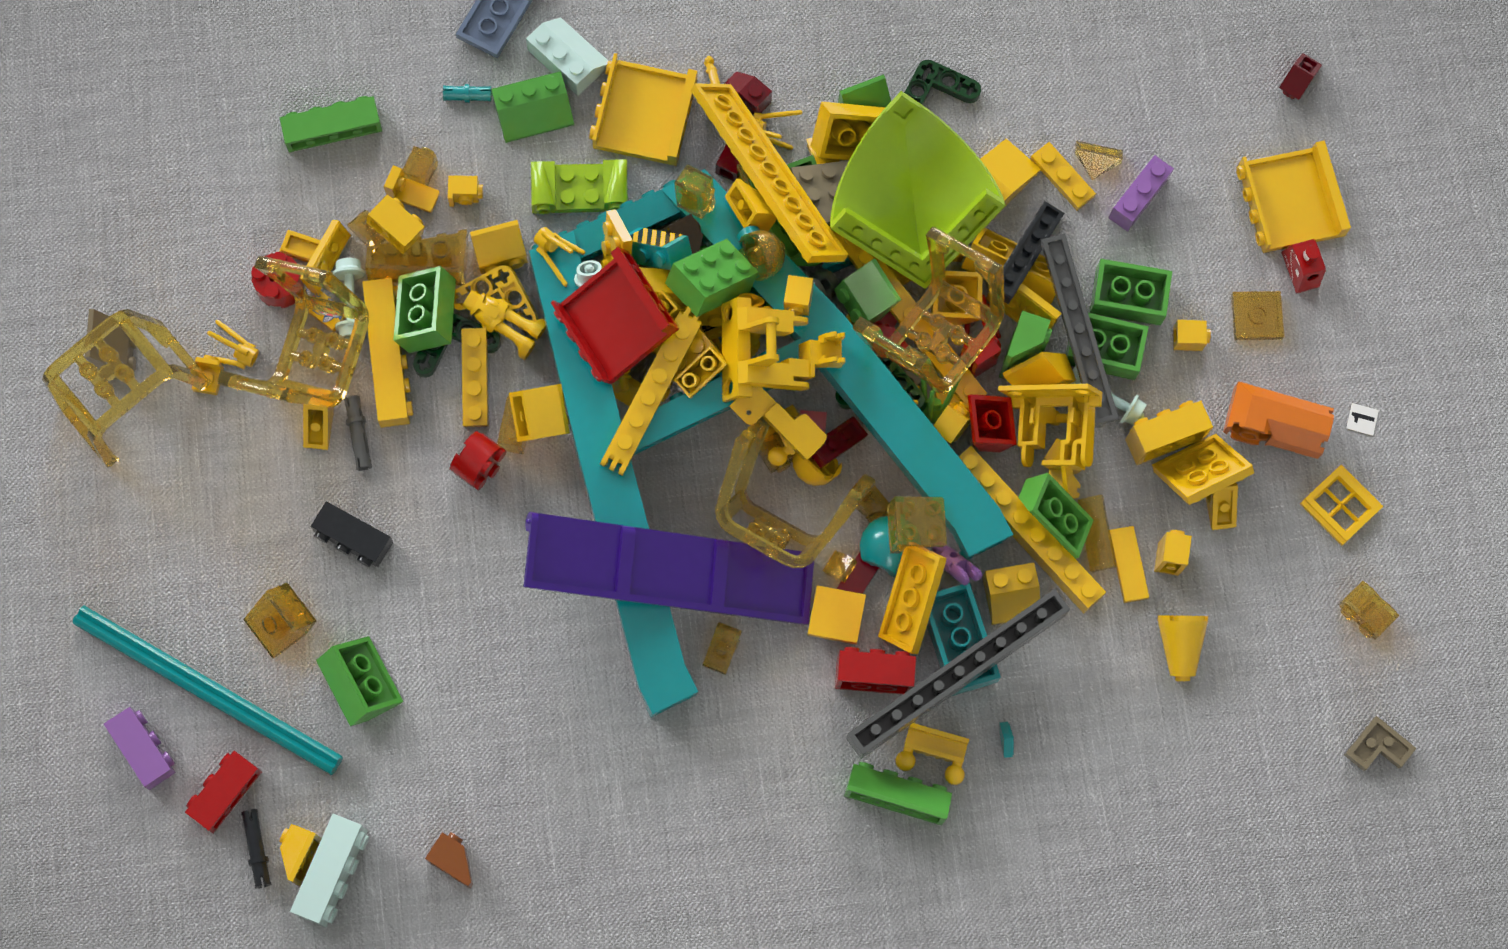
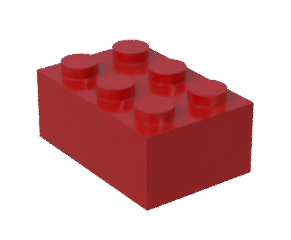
[835,647,916,695]

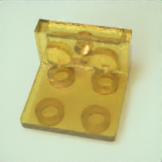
[887,496,947,554]

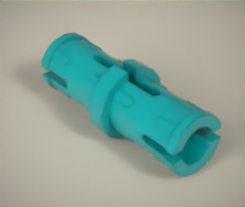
[443,84,492,103]

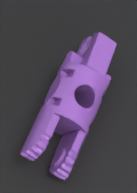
[932,542,983,585]

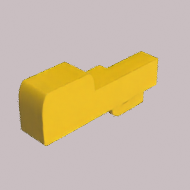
[729,386,827,459]

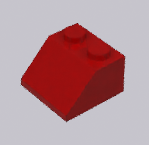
[968,394,1017,452]

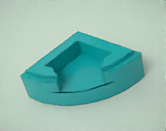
[999,721,1014,758]

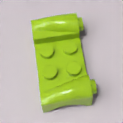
[531,159,628,214]

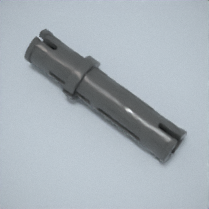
[344,395,372,471]

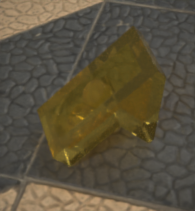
[702,622,742,675]

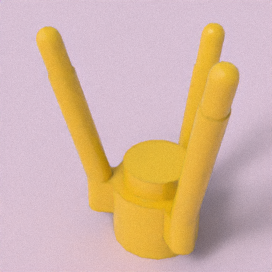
[753,110,803,150]
[534,227,585,287]
[207,320,259,370]

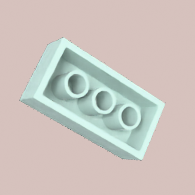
[290,814,369,927]

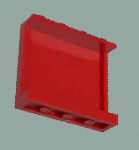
[551,247,679,384]

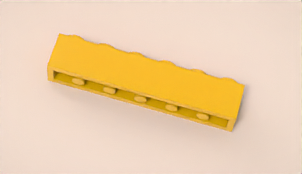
[362,278,414,428]

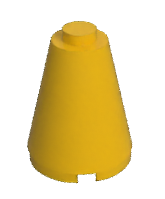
[1157,615,1208,681]

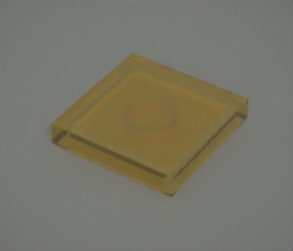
[1231,291,1284,340]

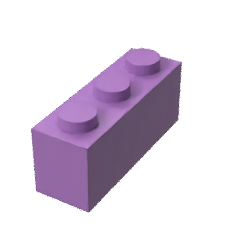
[1109,155,1174,232]
[104,707,176,790]

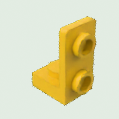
[384,165,440,213]

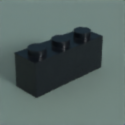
[310,501,393,567]

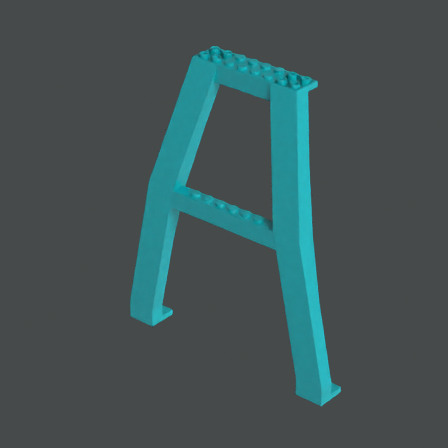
[529,169,1014,718]

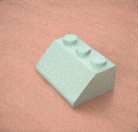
[526,17,608,96]

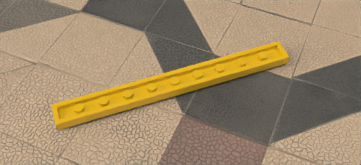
[829,226,987,405]

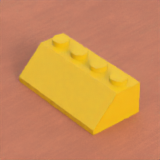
[961,228,1056,305]

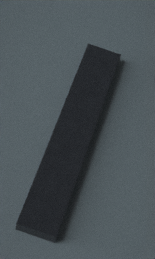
[988,201,1065,305]

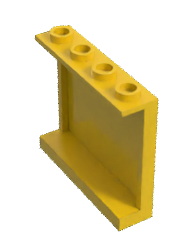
[589,53,698,166]
[1236,140,1351,253]

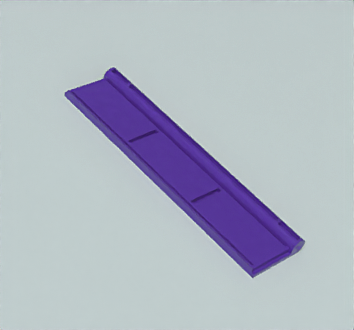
[523,512,814,625]

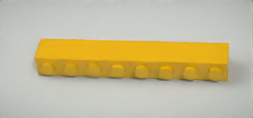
[958,446,1106,614]

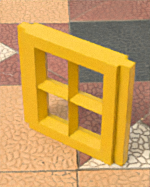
[1300,464,1383,546]

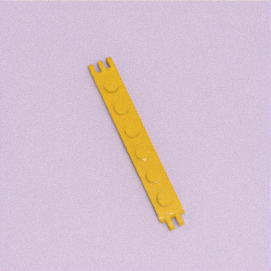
[600,306,702,476]

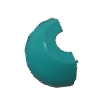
[860,515,922,578]

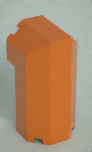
[1223,381,1334,459]

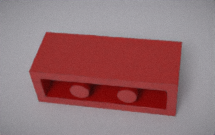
[185,751,262,834]

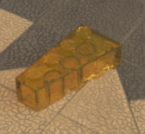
[365,229,469,285]

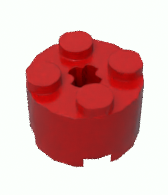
[251,252,304,308]
[449,431,507,491]

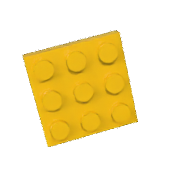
[1152,434,1254,505]

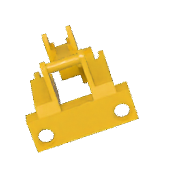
[722,297,845,402]
[998,384,1102,499]

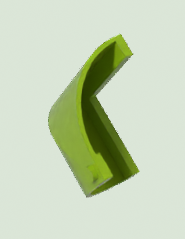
[830,91,1006,289]

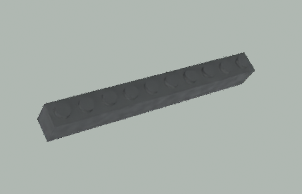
[846,589,1070,759]

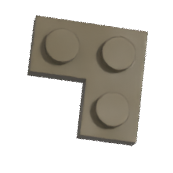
[1344,716,1416,771]

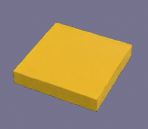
[807,585,866,645]

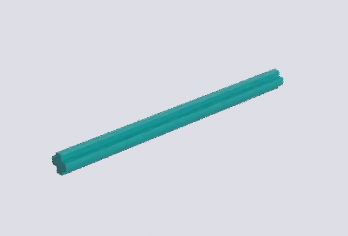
[72,605,343,775]

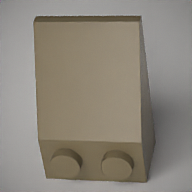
[85,309,138,380]

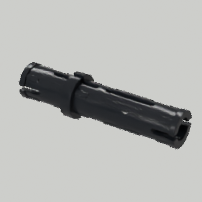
[241,809,272,889]

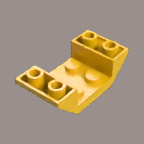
[653,290,727,399]

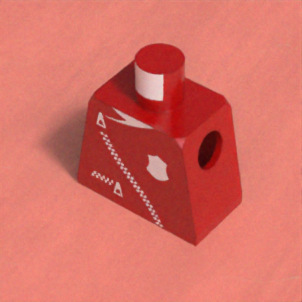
[1281,239,1326,294]

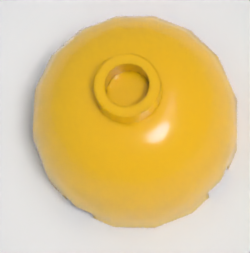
[792,451,842,486]

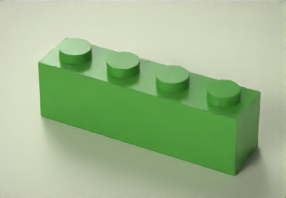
[279,96,382,153]

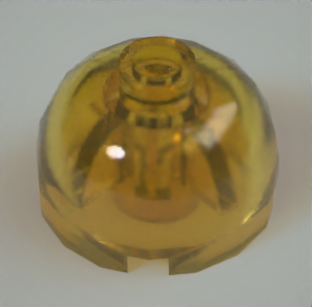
[739,230,785,281]

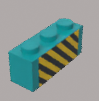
[629,228,692,270]

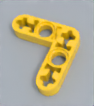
[454,265,539,331]

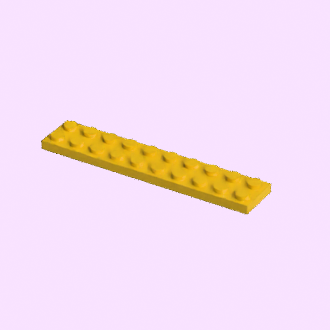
[690,83,848,263]

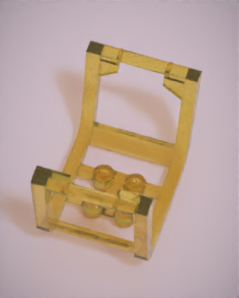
[853,227,1005,394]
[218,256,369,407]
[42,309,211,467]
[715,417,876,568]

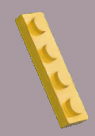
[461,328,489,427]

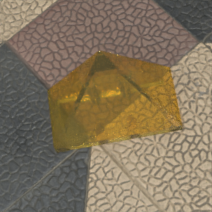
[1075,140,1123,180]

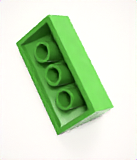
[844,762,952,826]

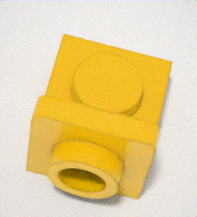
[192,355,224,395]

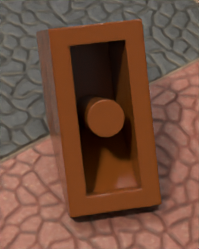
[425,832,473,889]

